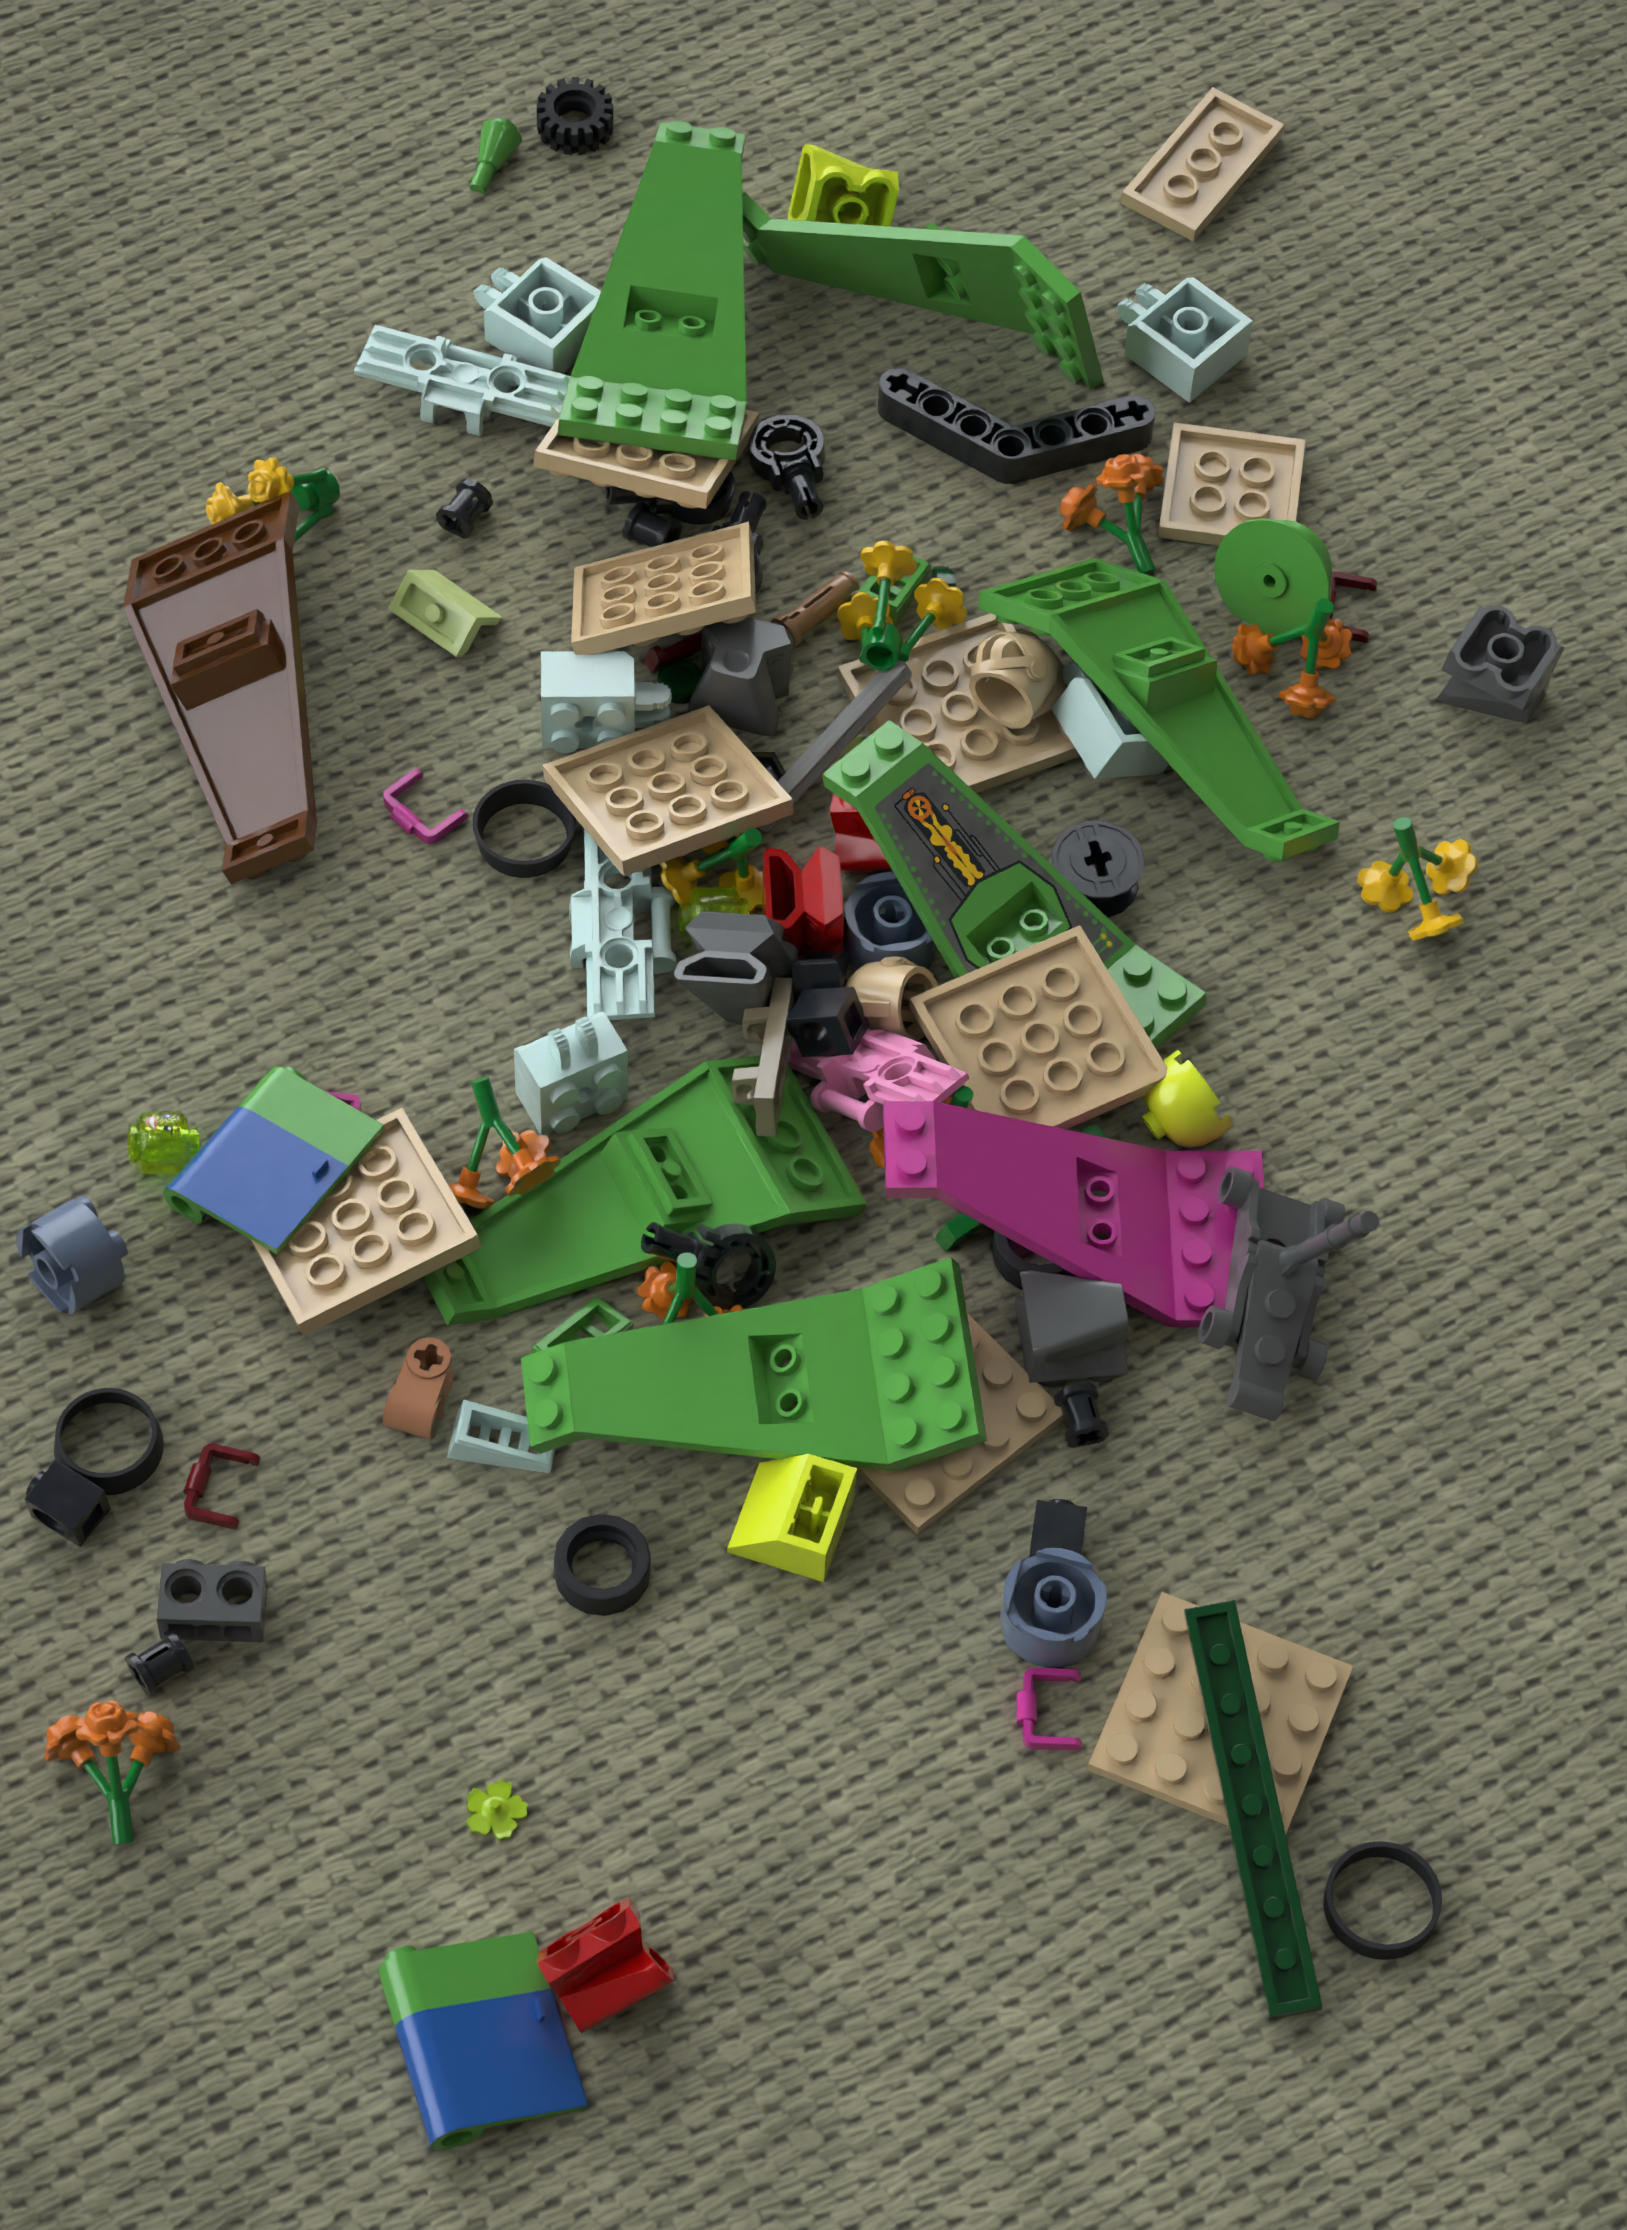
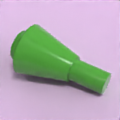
[469,118,522,194]

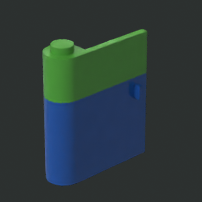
[163,1066,385,1255]
[378,1931,588,2151]

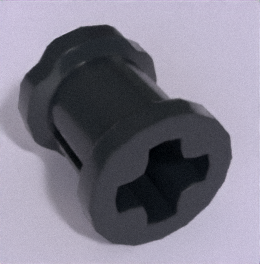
[436,478,493,539]
[622,502,682,547]
[1054,1383,1109,1448]
[125,1630,194,1696]

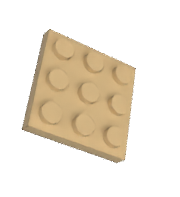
[1158,422,1306,546]

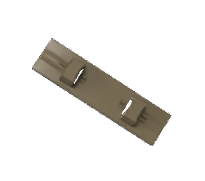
[732,978,795,1137]

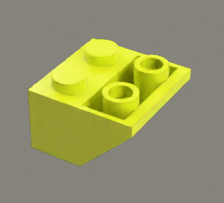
[727,1454,857,1582]

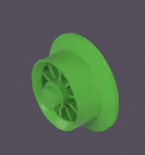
[1214,518,1332,635]

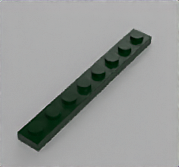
[1184,1600,1322,2020]

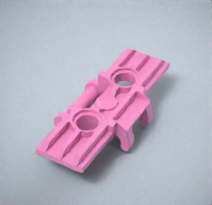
[788,1029,969,1132]

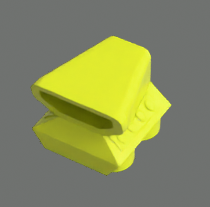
[788,144,899,227]

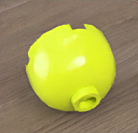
[1141,1050,1233,1148]

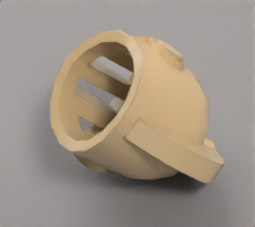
[969,630,1067,729]
[845,956,938,1041]

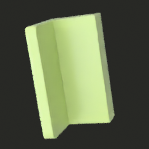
[388,570,501,657]

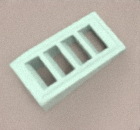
[447,1400,555,1473]

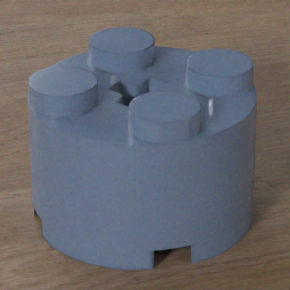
[843,872,937,970]
[16,1195,128,1315]
[1000,1548,1107,1667]

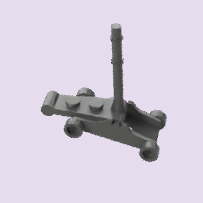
[1198,1166,1379,1421]

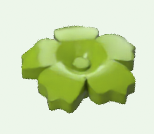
[466,1779,528,1841]

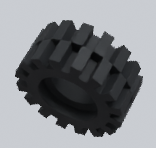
[537,77,613,155]

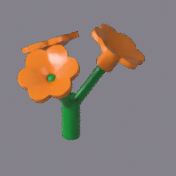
[447,1076,561,1209]

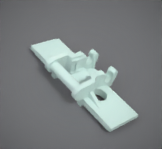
[354,325,570,436]
[569,829,676,1020]

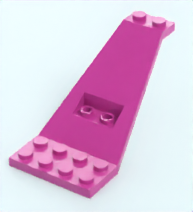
[883,1101,1265,1327]

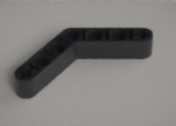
[878,368,1156,484]

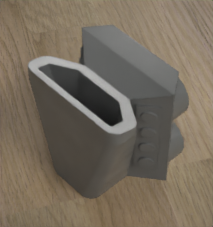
[1436,606,1564,723]
[688,617,795,736]
[674,911,799,1025]
[1015,1270,1128,1387]

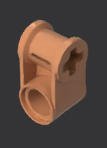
[383,1337,454,1440]

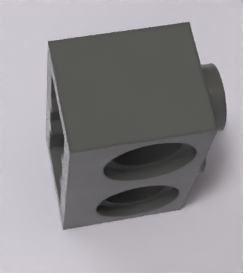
[157,1559,268,1642]

